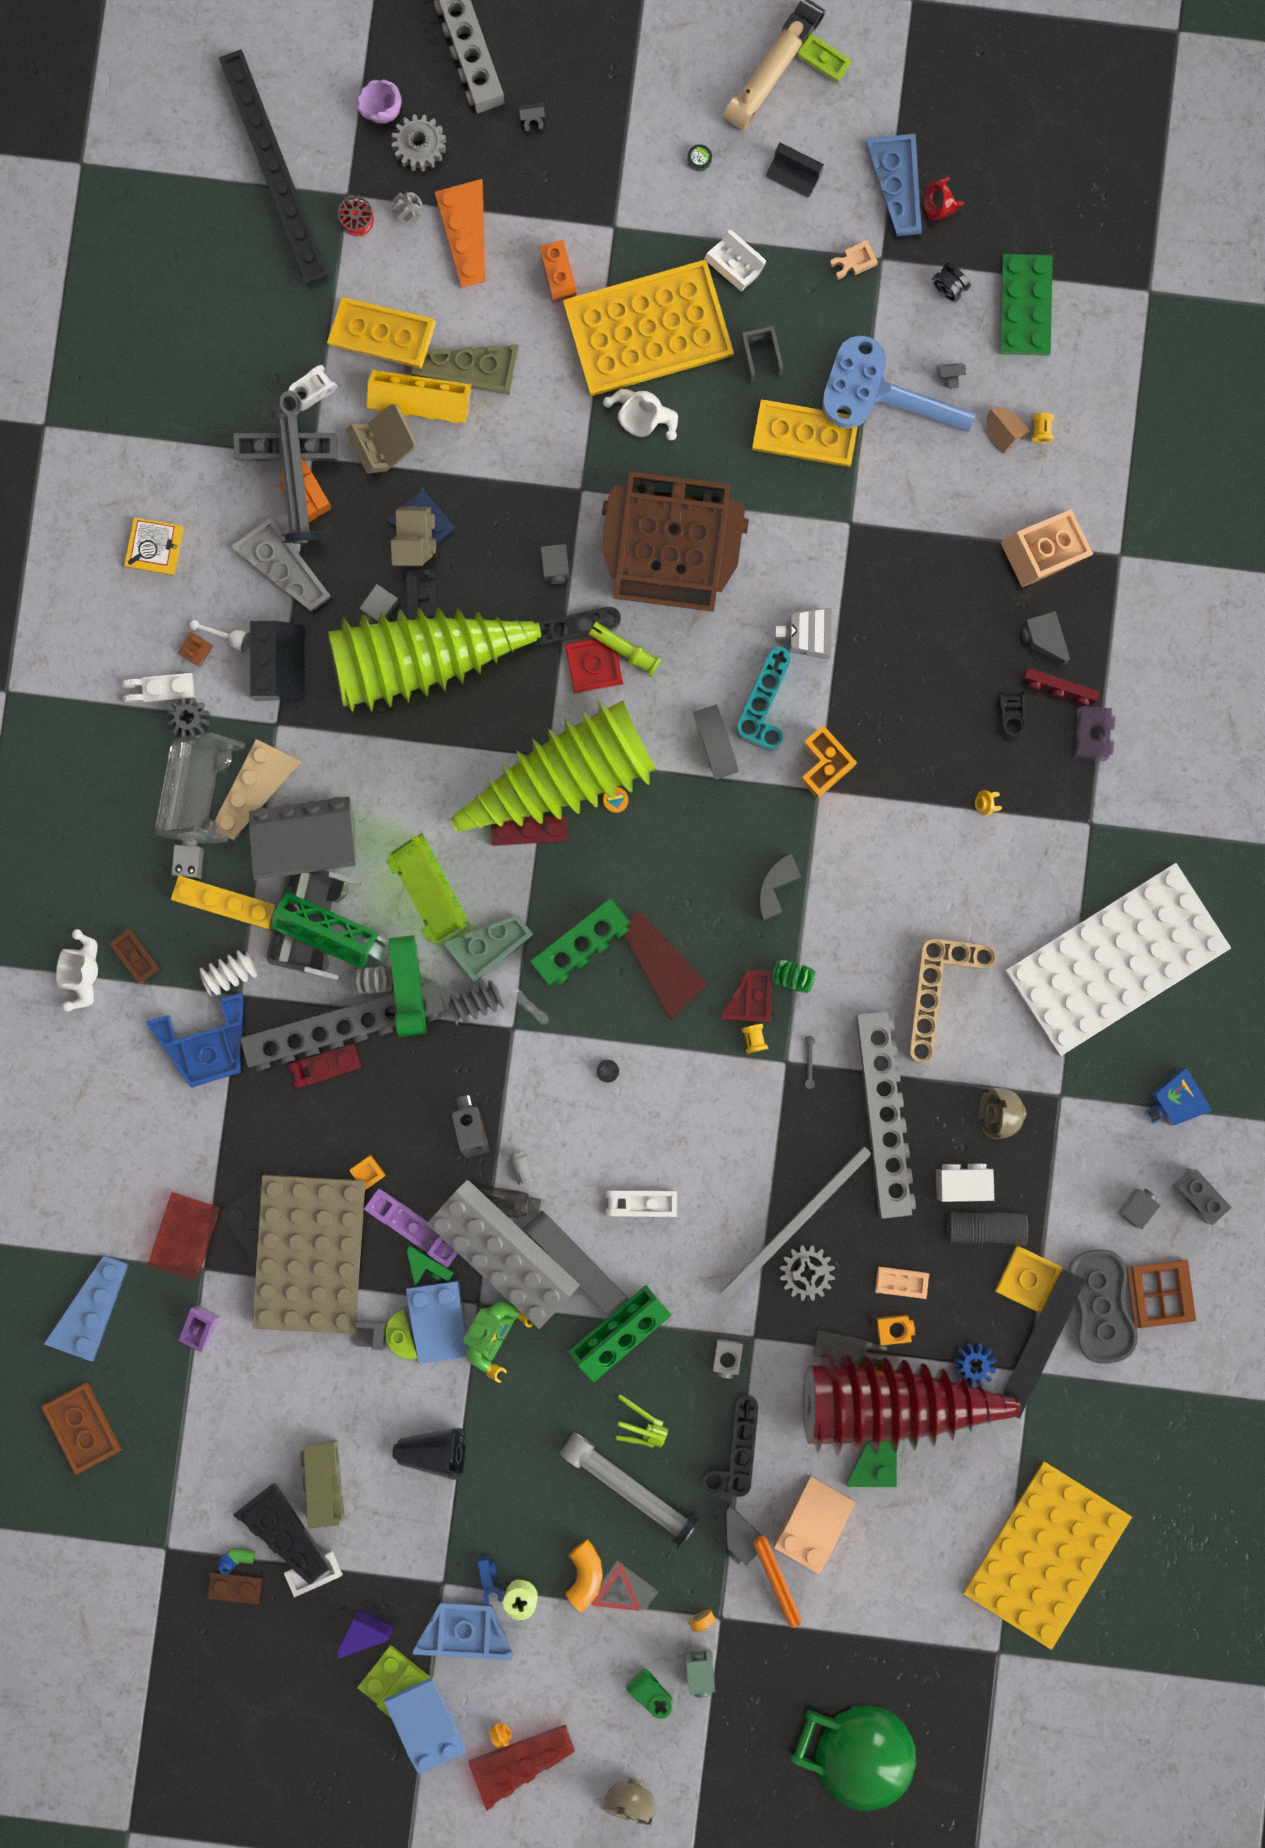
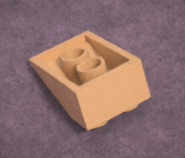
[1000,510,1093,587]
[773,1476,855,1574]

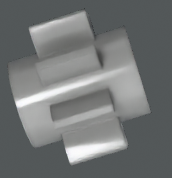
[392,192,423,224]

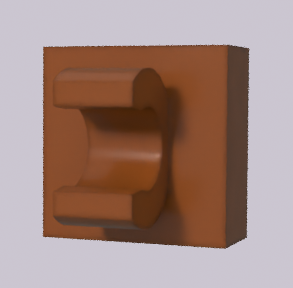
[177,631,213,667]

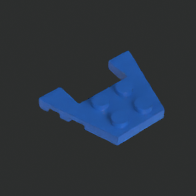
[147,993,244,1088]

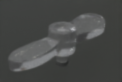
[511,989,549,1024]

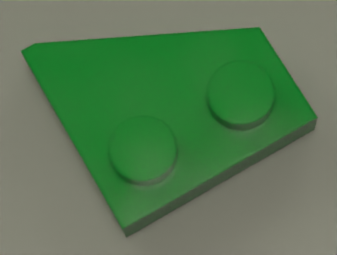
[847,1441,897,1487]

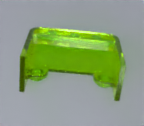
[386,833,474,947]

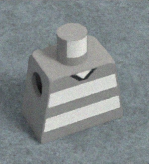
[775,608,832,659]

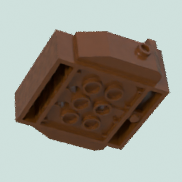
[602,471,749,612]

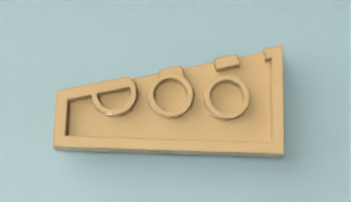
[211,739,302,841]

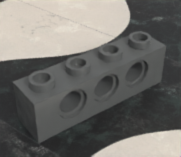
[234,433,338,461]

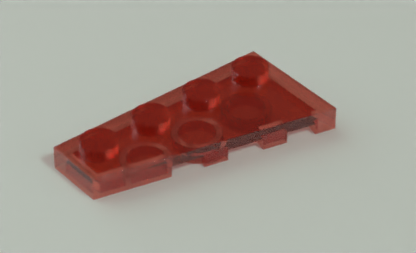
[624,911,708,1019]
[469,1724,575,1811]

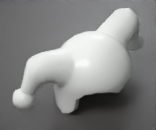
[603,388,678,441]
[56,929,98,1012]

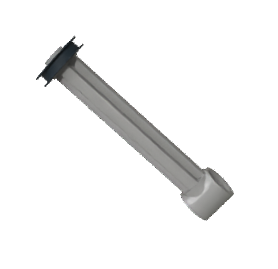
[559,1432,699,1548]

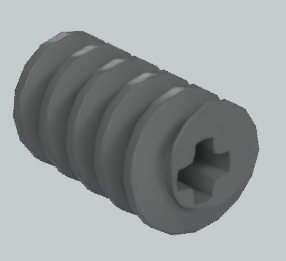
[449,980,505,1026]

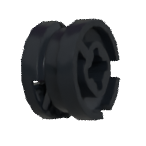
[932,263,971,302]

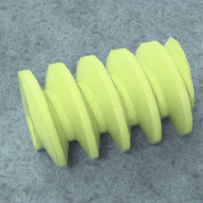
[503,1579,538,1620]

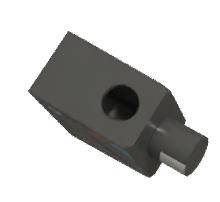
[452,1095,490,1158]

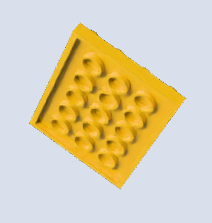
[563,260,734,397]
[963,1461,1132,1650]

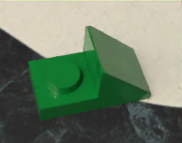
[407,1245,455,1286]

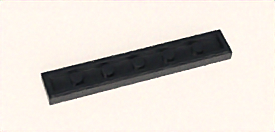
[1002,1268,1086,1419]

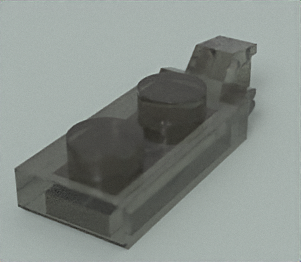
[473,1184,541,1219]

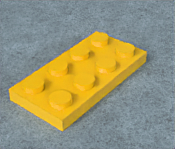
[327,297,436,369]
[752,399,857,467]

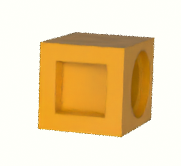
[876,1314,915,1346]

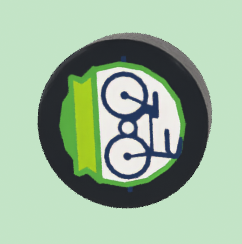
[687,144,712,171]

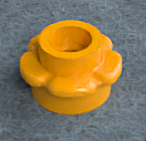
[489,1722,512,1748]

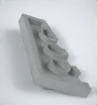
[231,517,332,613]

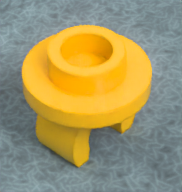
[975,790,1002,816]

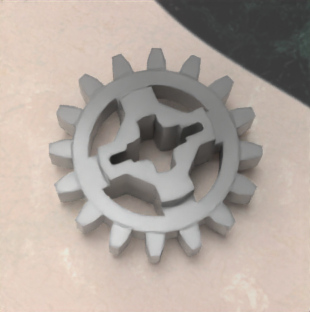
[780,1245,835,1301]

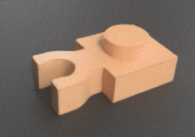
[830,240,878,280]

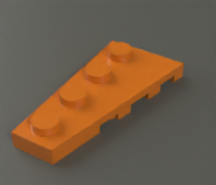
[435,179,486,288]

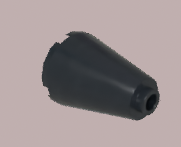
[393,1428,466,1480]

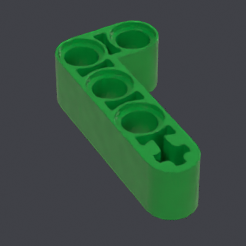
[389,935,426,1037]

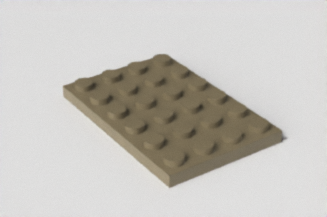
[252,1174,365,1334]

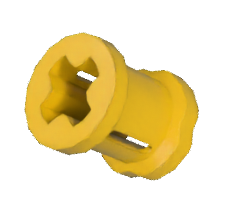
[1031,413,1054,443]
[741,1024,769,1054]

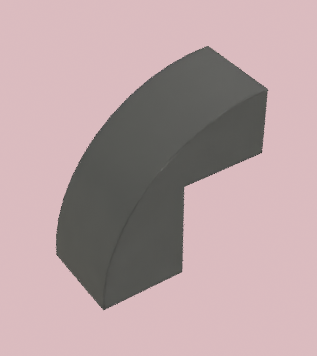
[693,704,739,780]
[759,854,801,921]

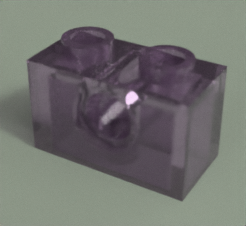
[1075,706,1116,762]

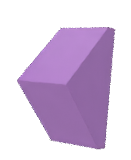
[179,1305,220,1352]

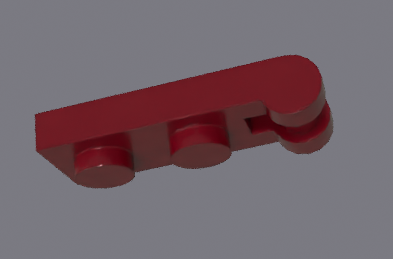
[286,1044,362,1090]

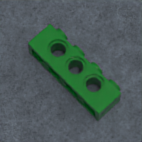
[530,899,631,986]
[568,1285,672,1382]

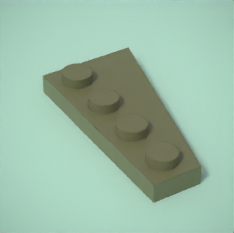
[411,344,519,395]

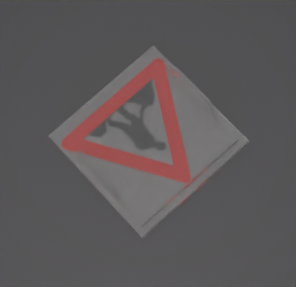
[590,1560,659,1633]

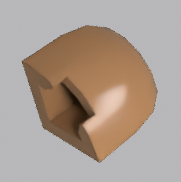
[986,407,1030,454]

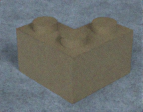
[391,506,436,566]

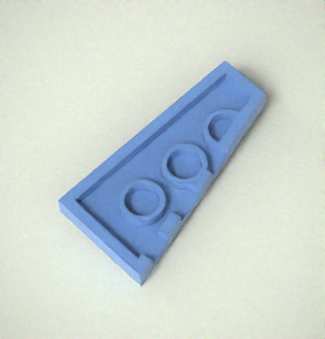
[866,134,922,236]
[44,1255,129,1361]

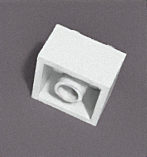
[936,1164,994,1202]

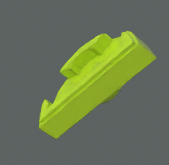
[385,1309,418,1359]

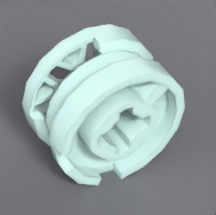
[357,936,390,963]

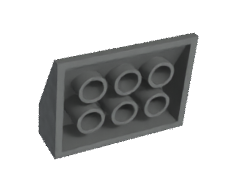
[249,796,356,880]

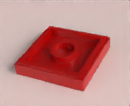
[565,638,623,694]

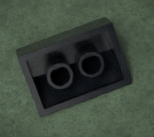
[250,621,305,701]

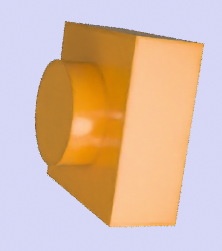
[349,1154,386,1190]

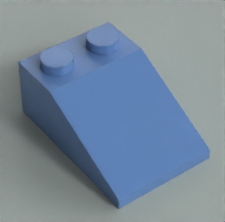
[406,1280,467,1364]
[384,1677,466,1775]

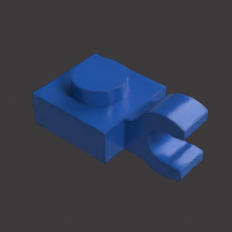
[478,1556,503,1604]

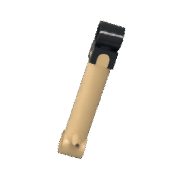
[723,0,826,131]

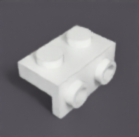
[704,229,766,291]

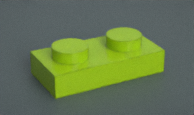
[797,33,852,84]

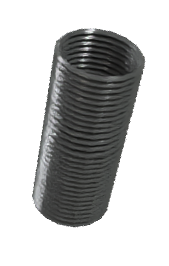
[947,1211,1028,1246]

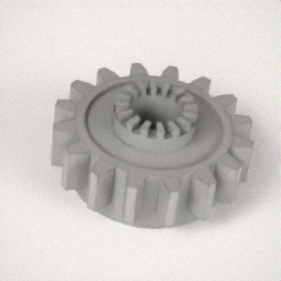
[392,114,446,171]

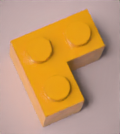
[800,725,857,799]

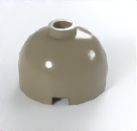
[979,1088,1026,1139]
[602,1778,655,1825]

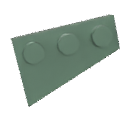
[443,915,533,982]

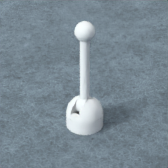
[189,620,249,651]

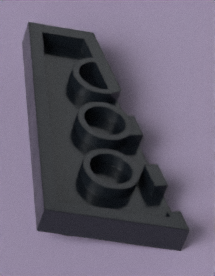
[233,1483,333,1585]

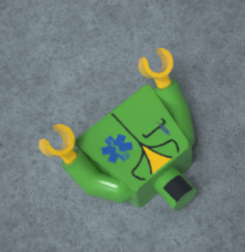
[463,1301,533,1383]

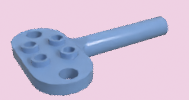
[822,336,975,432]

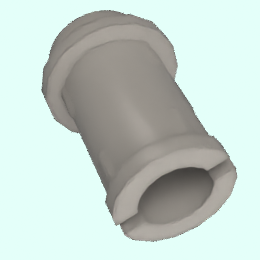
[508,1151,534,1185]

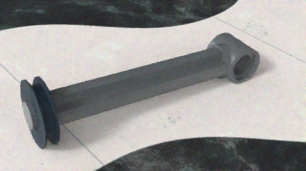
[268,390,319,544]

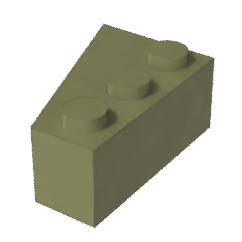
[300,1440,345,1529]

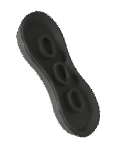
[1068,1249,1138,1364]

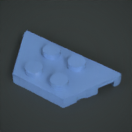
[413,1602,513,1660]

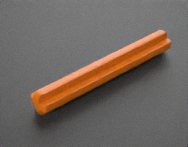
[753,1536,802,1628]

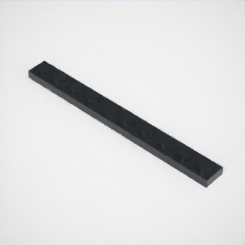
[219,49,330,286]

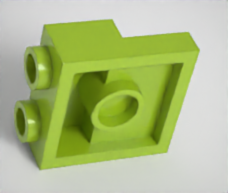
[357,1645,430,1719]

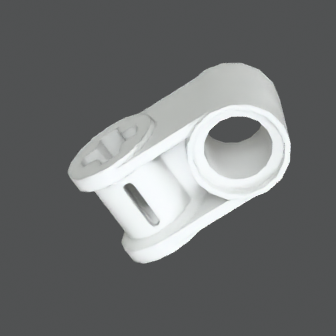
[288,365,337,411]

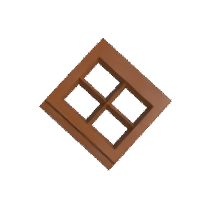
[1126,1260,1196,1329]

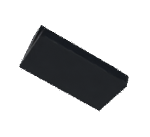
[766,142,824,198]

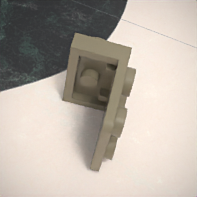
[345,404,417,473]

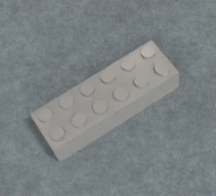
[427,1180,580,1329]

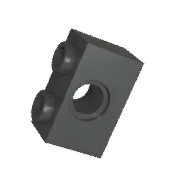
[1172,1169,1232,1225]

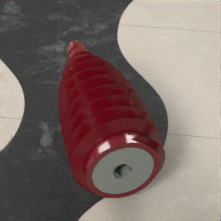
[803,1354,1021,1456]

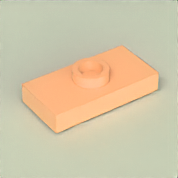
[875,1266,929,1299]

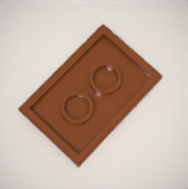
[41,1382,122,1475]

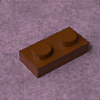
[109,928,161,984]
[208,1571,263,1604]

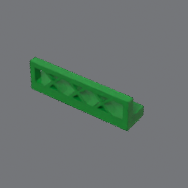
[271,892,379,969]

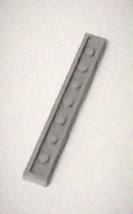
[721,1147,871,1300]

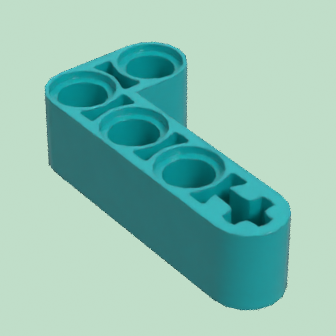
[737,647,791,752]

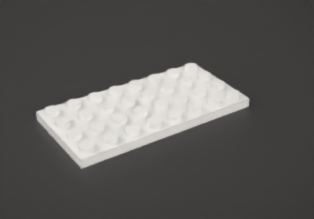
[1005,863,1231,1056]

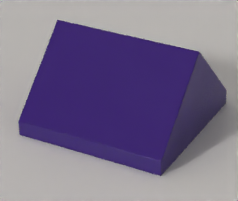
[337,1610,393,1658]

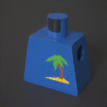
[1145,1068,1212,1126]

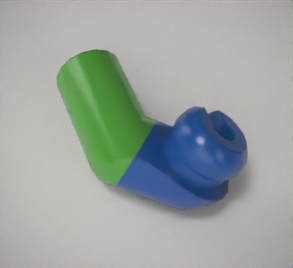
[218,1548,255,1575]

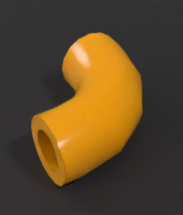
[565,1539,603,1613]

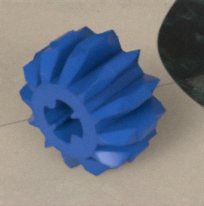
[953,1343,996,1387]

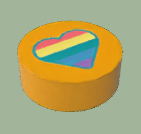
[603,787,628,813]
[688,1610,715,1632]

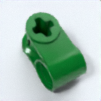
[625,1668,673,1719]

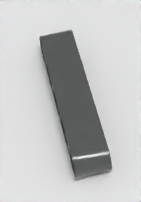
[524,1210,629,1316]

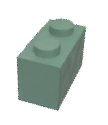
[685,1650,715,1698]

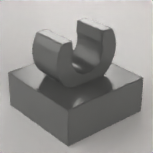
[518,103,545,131]
[937,363,966,389]

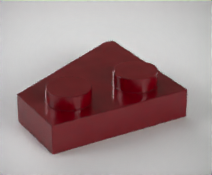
[721,970,772,1022]

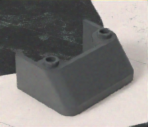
[267,870,363,980]

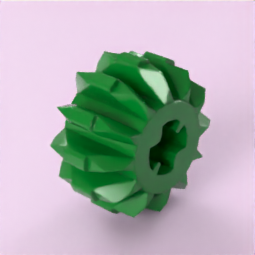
[771,960,816,993]

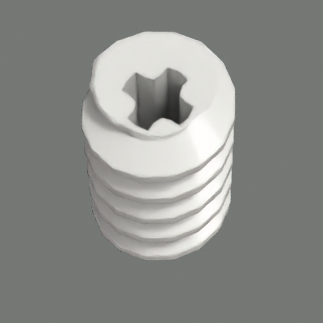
[199,950,258,996]

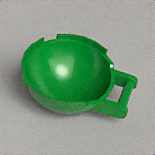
[789,1705,916,1811]

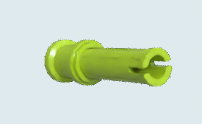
[588,621,662,677]

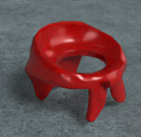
[923,177,964,220]

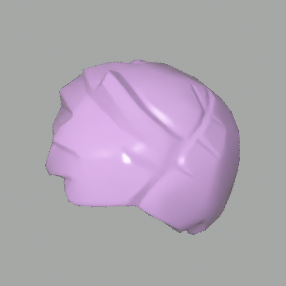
[357,79,402,123]

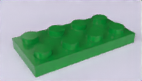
[1000,254,1053,356]

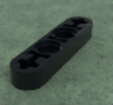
[529,607,621,647]

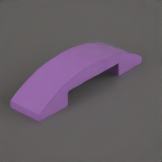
[364,1188,458,1268]

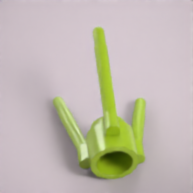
[615,1395,668,1448]

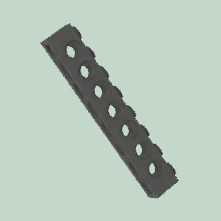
[240,982,446,1071]

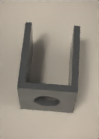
[741,326,783,383]

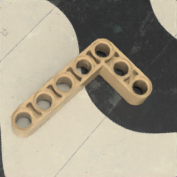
[908,939,996,1063]

